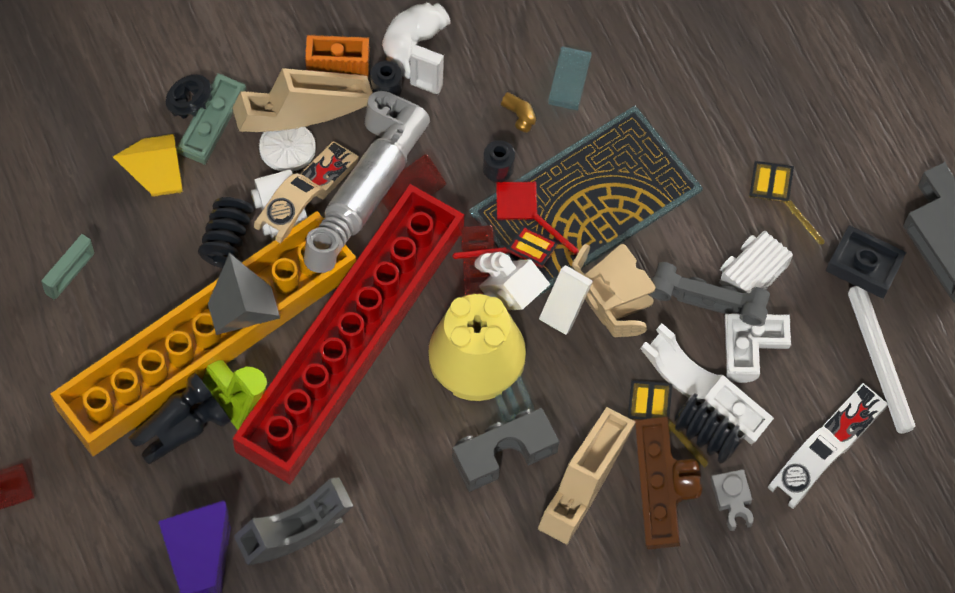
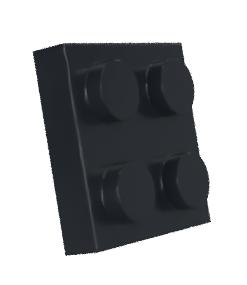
[825,225,907,299]

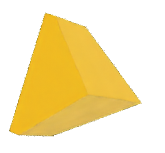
[113,134,183,197]

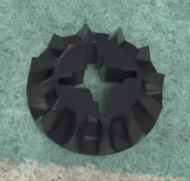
[166,74,213,119]

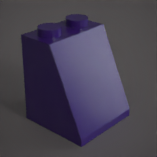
[158,501,231,593]

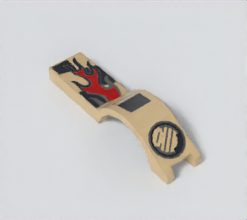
[254,141,359,243]

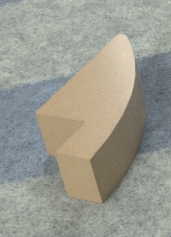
[232,68,373,132]
[538,407,635,544]

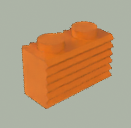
[305,35,369,77]

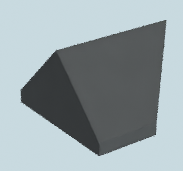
[208,253,280,335]

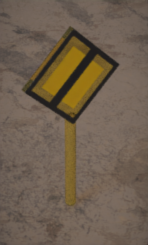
[749,161,825,245]
[628,380,708,467]

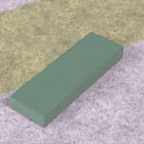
[176,73,246,165]

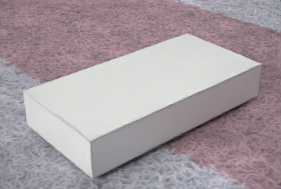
[410,45,444,94]
[539,265,593,335]

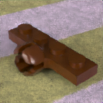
[635,417,702,550]

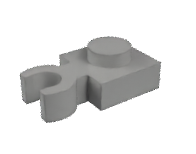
[710,469,753,531]

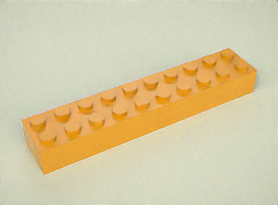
[50,211,356,457]

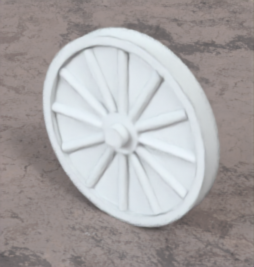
[259,127,316,172]

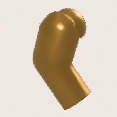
[501,92,536,133]

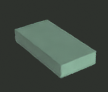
[41,234,94,300]

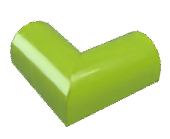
[202,360,267,430]

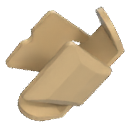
[572,244,655,337]

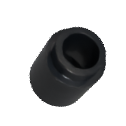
[371,61,402,96]
[483,140,515,182]

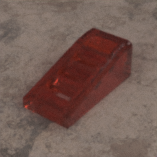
[461,225,494,295]

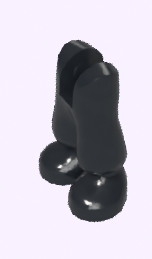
[129,372,231,464]

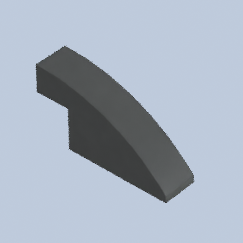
[903,162,955,303]

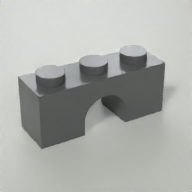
[452,408,559,492]

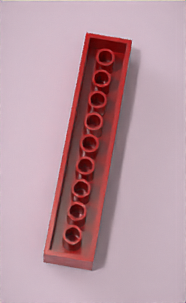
[232,184,465,485]

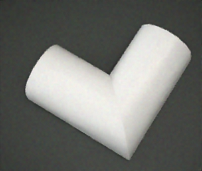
[724,314,791,383]

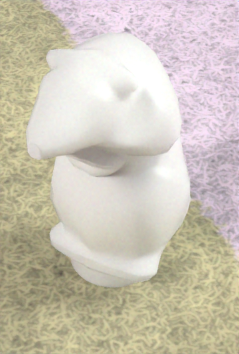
[382,3,450,79]

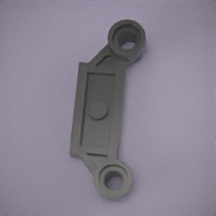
[648,262,770,327]

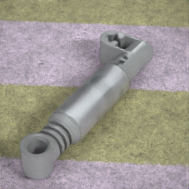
[304,91,430,273]

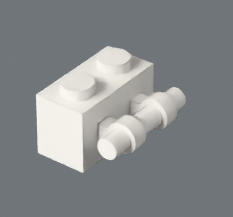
[475,252,550,310]

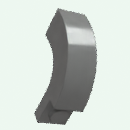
[234,477,353,565]

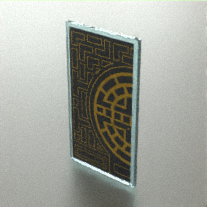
[470,106,703,298]

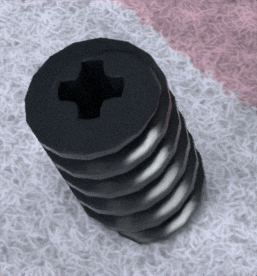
[198,197,254,268]
[674,393,747,463]

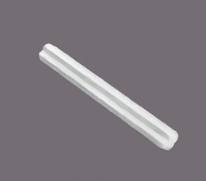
[848,286,915,434]

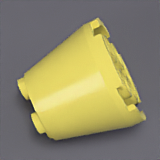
[428,294,526,401]

